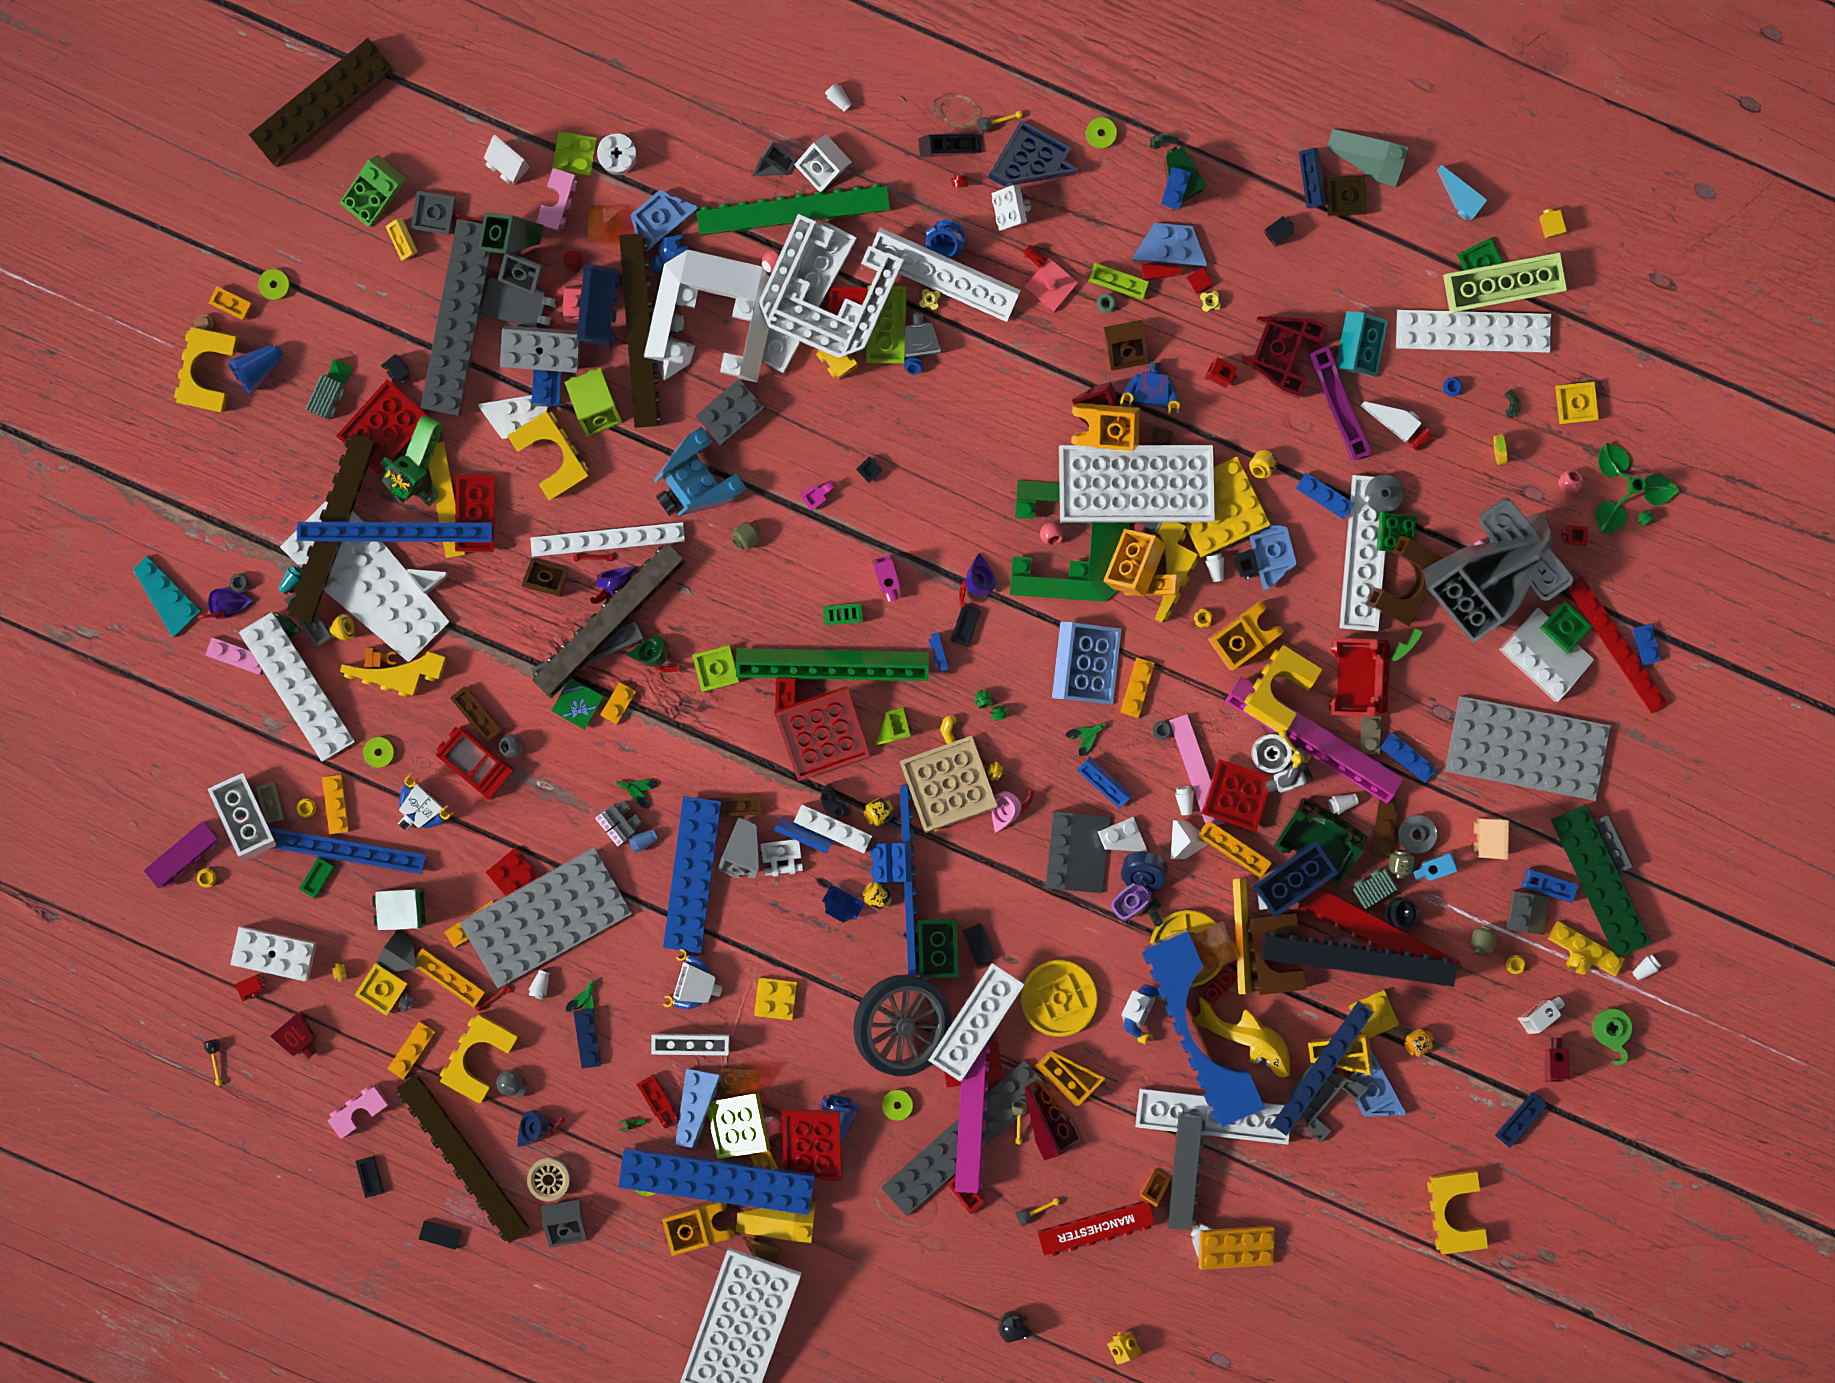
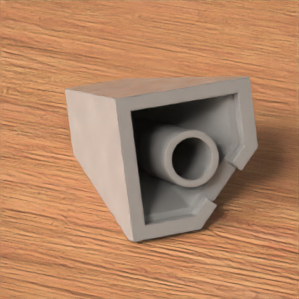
[717,818,759,879]

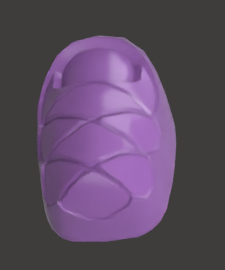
[1111,883,1152,921]

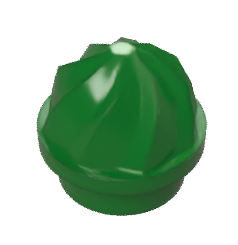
[974,689,993,709]

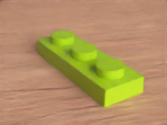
[1088,263,1149,300]

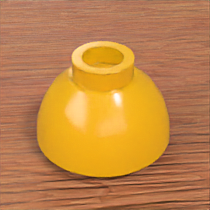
[329,614,355,641]

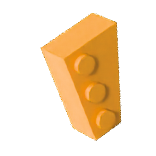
[1035,1051,1105,1106]

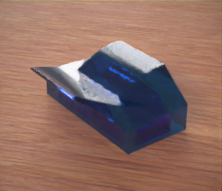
[822,884,865,923]

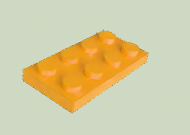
[1199,1226,1274,1270]

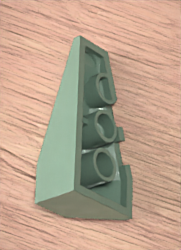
[1327,129,1408,187]

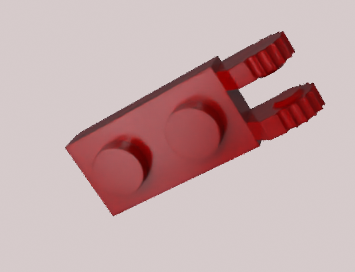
[637,1074,679,1129]

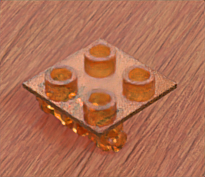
[721,1067,760,1099]

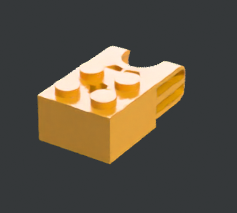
[1071,403,1140,451]
[1208,601,1284,670]
[661,1201,735,1256]

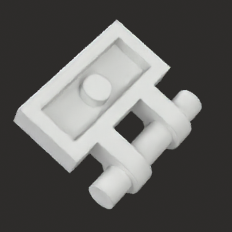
[761,839,803,877]

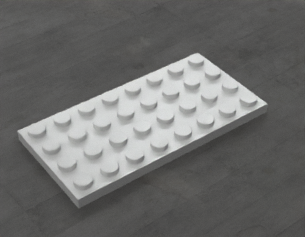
[1059,445,1215,522]
[680,1247,801,1383]

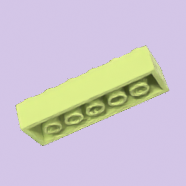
[1443,253,1567,313]

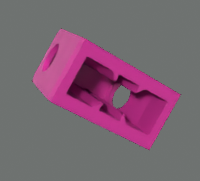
[872,555,900,601]

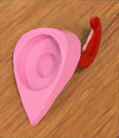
[991,790,1034,833]

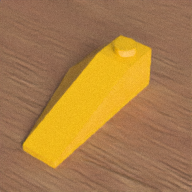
[736,1201,816,1243]

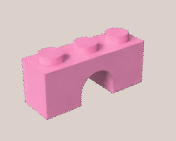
[536,168,578,232]
[327,1085,390,1139]

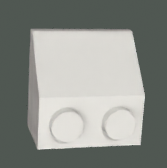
[794,134,852,192]

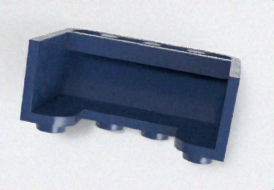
[577,263,622,348]

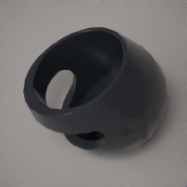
[1384,897,1418,929]
[998,1310,1034,1343]

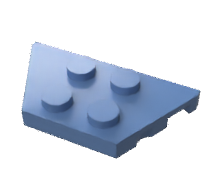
[631,190,699,253]
[1133,223,1207,267]
[1249,524,1297,591]
[1349,1049,1406,1117]

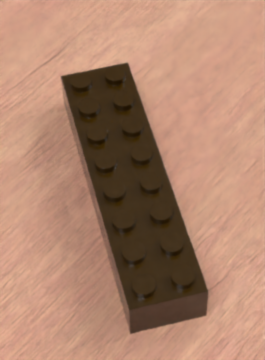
[248,38,395,167]

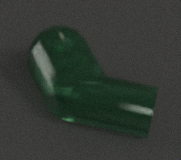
[1149,133,1178,149]
[1504,389,1521,418]
[1148,898,1163,926]

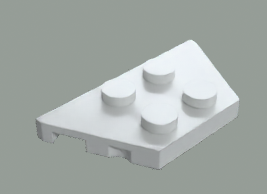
[478,395,548,439]

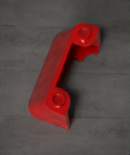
[1329,638,1390,717]

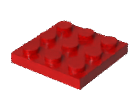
[1201,759,1273,832]

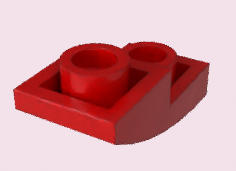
[1199,963,1238,1005]

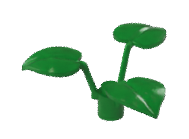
[1595,443,1679,534]

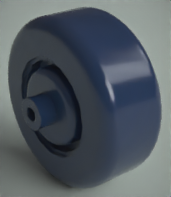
[1121,851,1168,892]

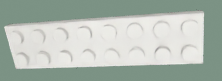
[762,220,857,374]
[872,228,1021,322]
[1396,310,1551,353]
[1339,475,1388,631]
[239,612,355,761]
[1135,1088,1290,1145]

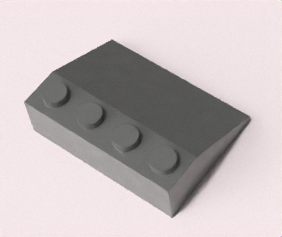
[1045,811,1110,893]

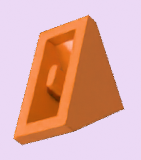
[1139,1168,1171,1207]

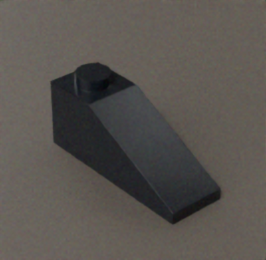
[918,134,981,157]

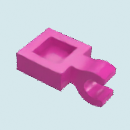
[800,482,835,511]

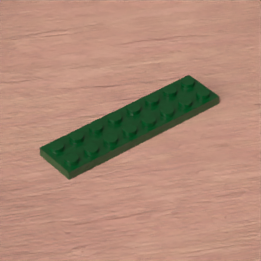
[1551,804,1652,958]

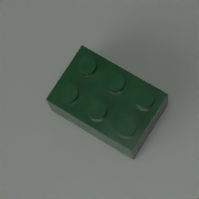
[918,918,959,978]

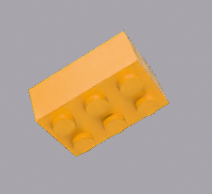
[1104,529,1166,597]

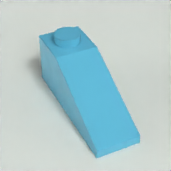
[1437,165,1487,220]

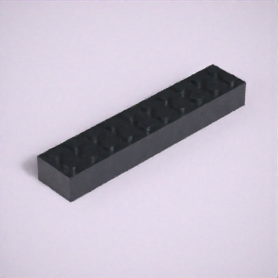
[1259,931,1458,987]

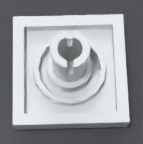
[991,184,1031,231]

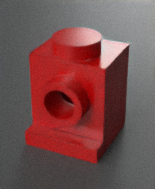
[1204,357,1238,388]
[235,974,267,1001]

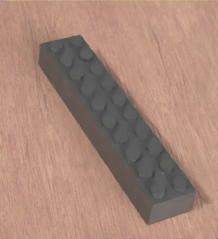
[420,219,493,417]

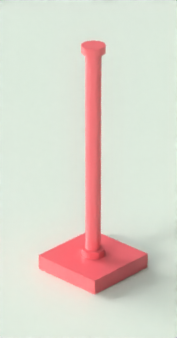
[1024,258,1078,312]

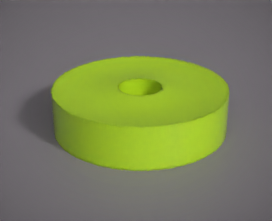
[1086,117,1117,149]
[258,269,290,300]
[363,737,395,768]
[882,1089,913,1121]

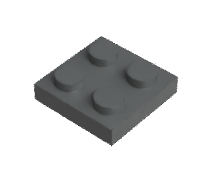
[411,191,455,235]

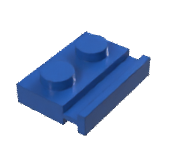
[531,369,562,407]

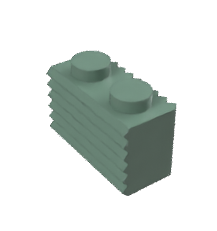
[306,374,345,420]
[1352,868,1398,909]

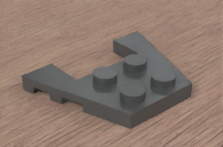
[1288,1063,1369,1143]

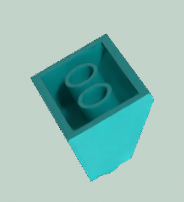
[1336,311,1388,377]

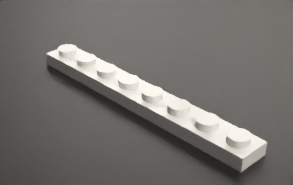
[530,522,685,557]

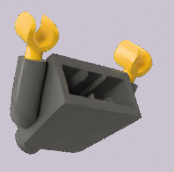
[1266,752,1314,793]

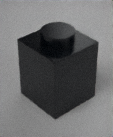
[1263,216,1295,247]

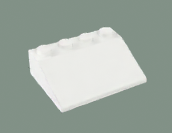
[1498,607,1594,702]

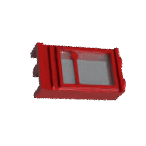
[435,726,515,800]

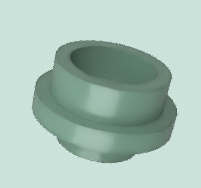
[1096,294,1116,313]

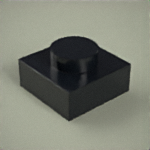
[856,456,883,483]

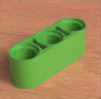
[405,415,443,471]

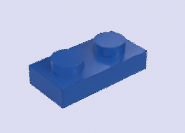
[1160,167,1191,210]
[1632,624,1662,665]
[928,633,948,671]

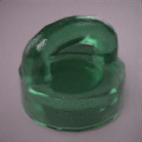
[417,484,438,506]

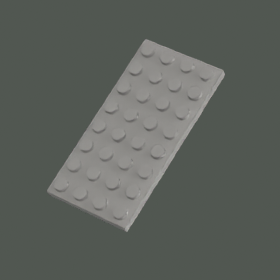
[1444,696,1610,801]
[460,847,632,989]

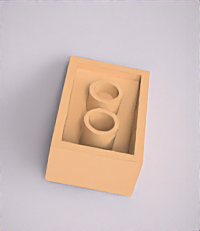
[1473,818,1509,859]

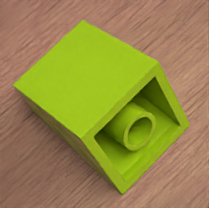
[565,368,623,437]

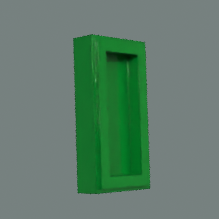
[299,857,335,899]

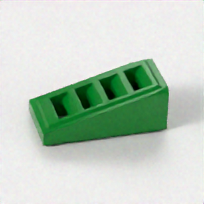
[823,603,863,626]

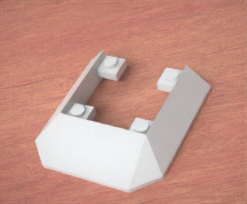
[759,214,904,358]
[644,250,770,382]

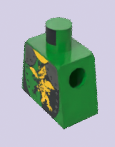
[379,456,427,504]

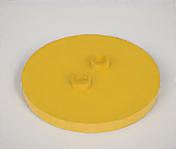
[1150,910,1227,987]
[1021,960,1098,1037]

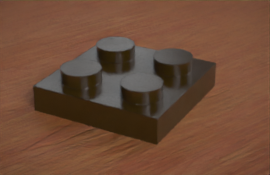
[1326,176,1367,217]

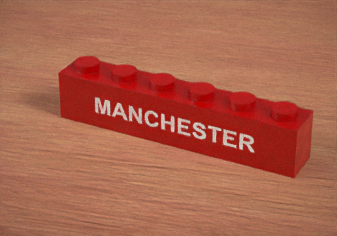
[1037,1200,1155,1257]

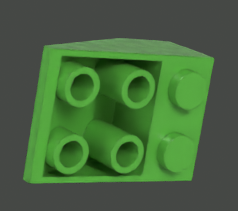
[339,155,407,227]

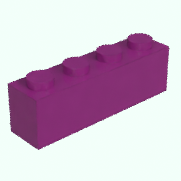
[143,821,220,888]

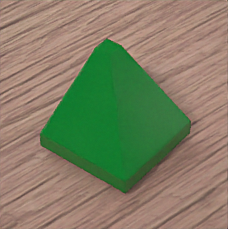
[327,359,353,385]

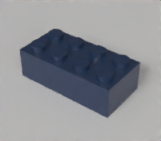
[1251,841,1338,917]

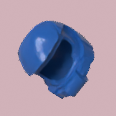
[925,220,967,258]

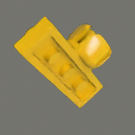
[1548,921,1625,977]

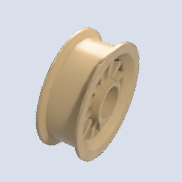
[527,1157,571,1201]

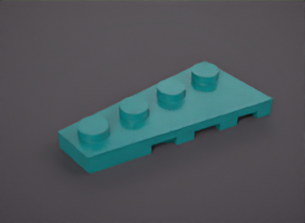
[133,556,201,638]

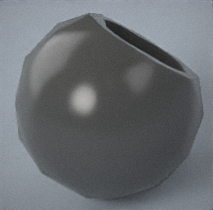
[499,734,524,758]

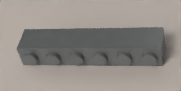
[1167,1111,1205,1230]

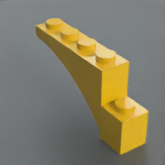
[1155,522,1199,623]
[340,651,448,698]

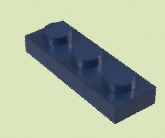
[1299,148,1326,208]
[573,1009,601,1069]
[1494,1092,1547,1148]

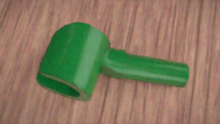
[618,1119,646,1132]

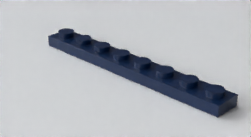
[1271,1001,1374,1136]

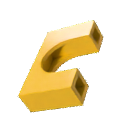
[174,327,239,412]
[507,410,589,501]
[1243,645,1322,733]
[439,1013,519,1104]
[1427,1170,1488,1255]

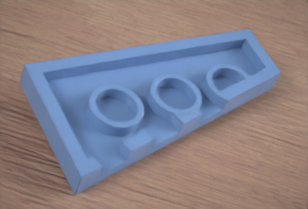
[675,1068,723,1148]

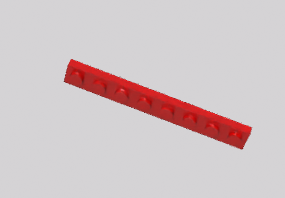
[1566,576,1668,714]

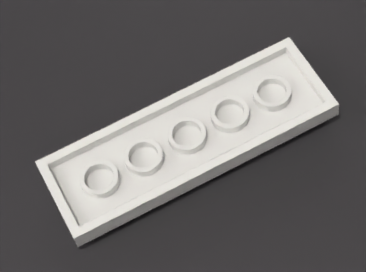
[928,963,1024,1082]

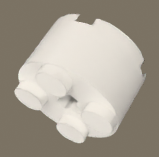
[597,134,637,175]
[1251,734,1292,773]

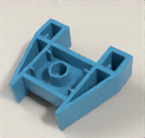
[654,426,747,516]

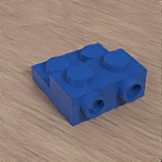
[870,843,912,882]

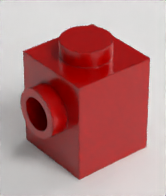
[1561,525,1588,547]

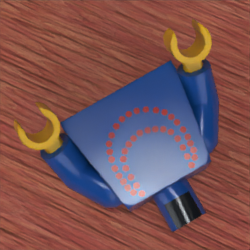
[1120,362,1180,413]

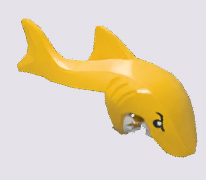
[1192,997,1290,1078]

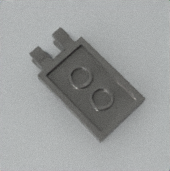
[480,277,557,328]

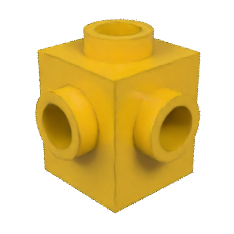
[1107,1332,1141,1364]

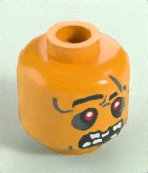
[1404,1028,1434,1057]

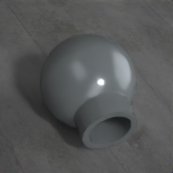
[496,1070,528,1099]

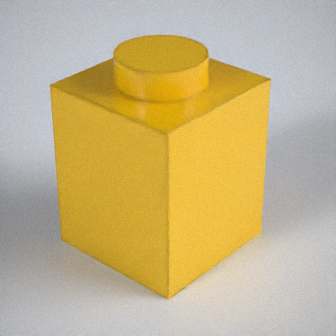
[1539,208,1567,239]

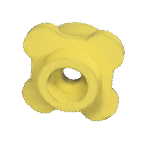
[919,289,940,310]
[1200,291,1221,312]

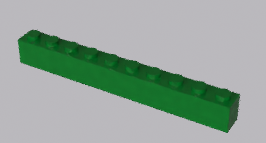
[696,184,890,236]
[736,648,929,681]

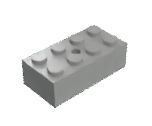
[500,325,580,373]

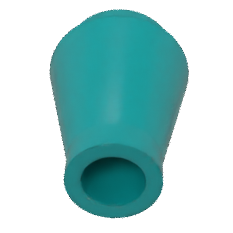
[278,565,302,595]

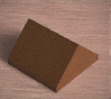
[522,559,569,597]
[742,1236,780,1264]

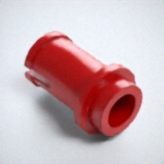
[1022,245,1047,268]
[1408,427,1433,451]

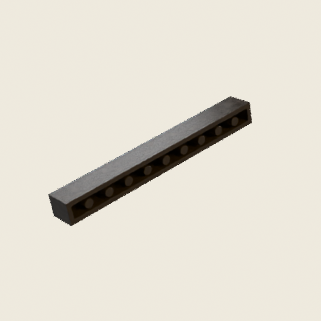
[619,233,662,428]
[287,433,377,623]
[532,543,686,699]
[396,1073,530,1244]

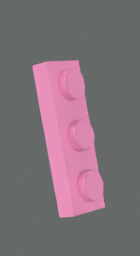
[206,637,262,675]

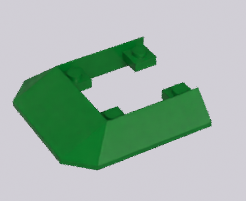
[1009,480,1130,602]

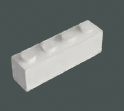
[794,804,872,853]
[651,1033,730,1055]

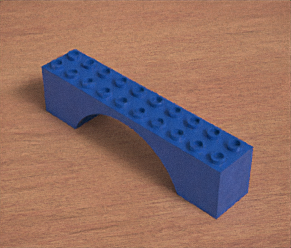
[1142,929,1265,1127]

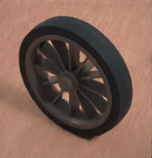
[853,975,952,1076]

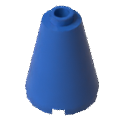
[228,344,283,394]
[822,1095,860,1144]

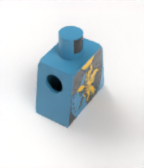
[1413,850,1458,881]

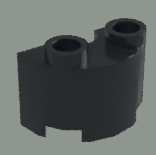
[821,784,853,818]

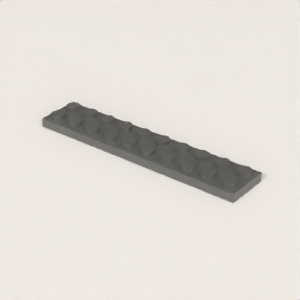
[881,1060,1050,1216]

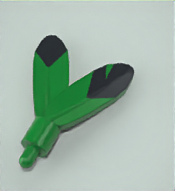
[1066,722,1106,756]
[615,779,658,808]
[566,979,595,1012]

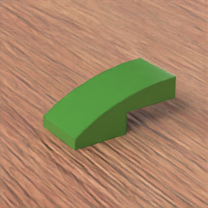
[1390,629,1422,661]

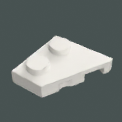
[1098,817,1147,852]

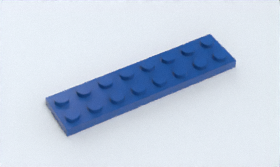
[663,796,722,953]

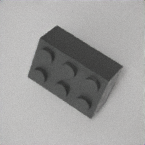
[695,379,765,446]

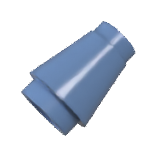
[628,829,658,853]

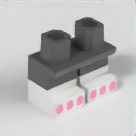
[595,800,642,847]

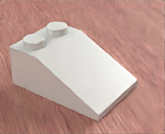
[484,135,530,184]

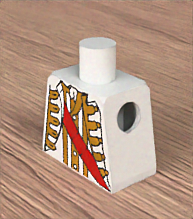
[1518,997,1565,1034]

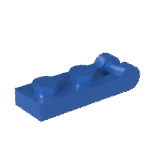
[1521,868,1578,903]

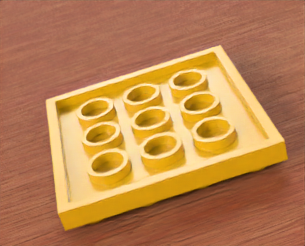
[1183,457,1270,558]

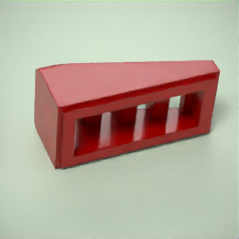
[1141,264,1182,281]
[947,1177,987,1215]

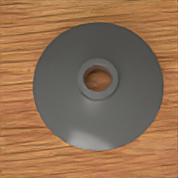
[1365,475,1403,513]
[1399,815,1437,854]

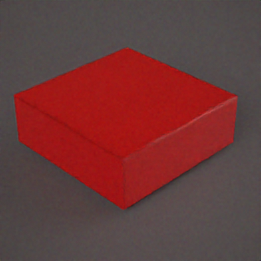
[1186,267,1213,294]

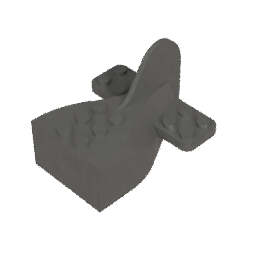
[1422,497,1573,643]

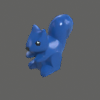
[651,235,689,275]

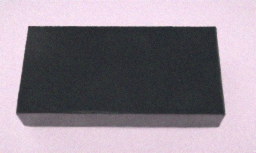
[950,605,980,647]
[963,923,995,966]
[355,1155,384,1198]
[419,1220,461,1250]

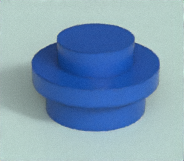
[904,357,923,375]
[1443,377,1462,397]

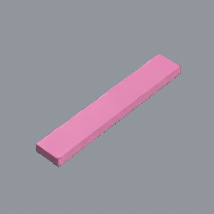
[1169,714,1225,825]

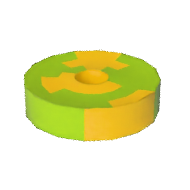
[1493,434,1507,465]

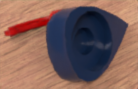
[517,1110,565,1147]

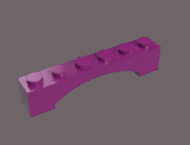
[1308,346,1372,462]

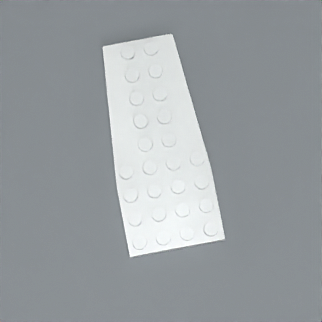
[280,501,450,662]

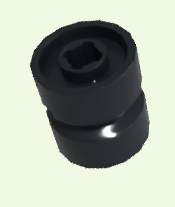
[656,487,684,516]

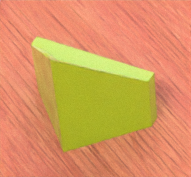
[874,708,911,746]

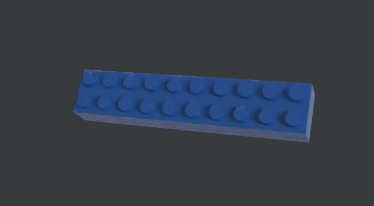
[618,1147,816,1215]

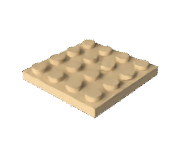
[900,736,998,833]

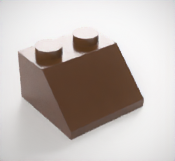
[1104,320,1149,371]

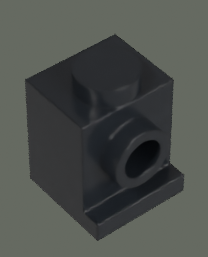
[380,354,412,385]
[1232,549,1259,580]

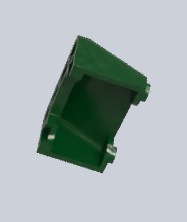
[1274,798,1367,885]

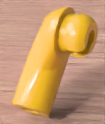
[940,715,957,744]

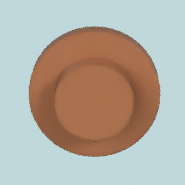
[194,314,214,330]

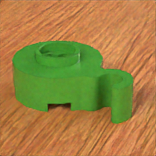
[1592,1008,1632,1065]

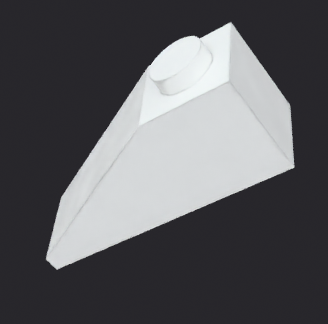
[1360,402,1421,442]

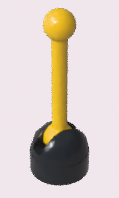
[203,1039,223,1086]

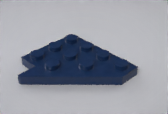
[988,120,1078,187]

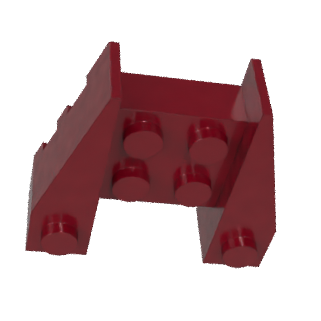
[1242,316,1328,399]

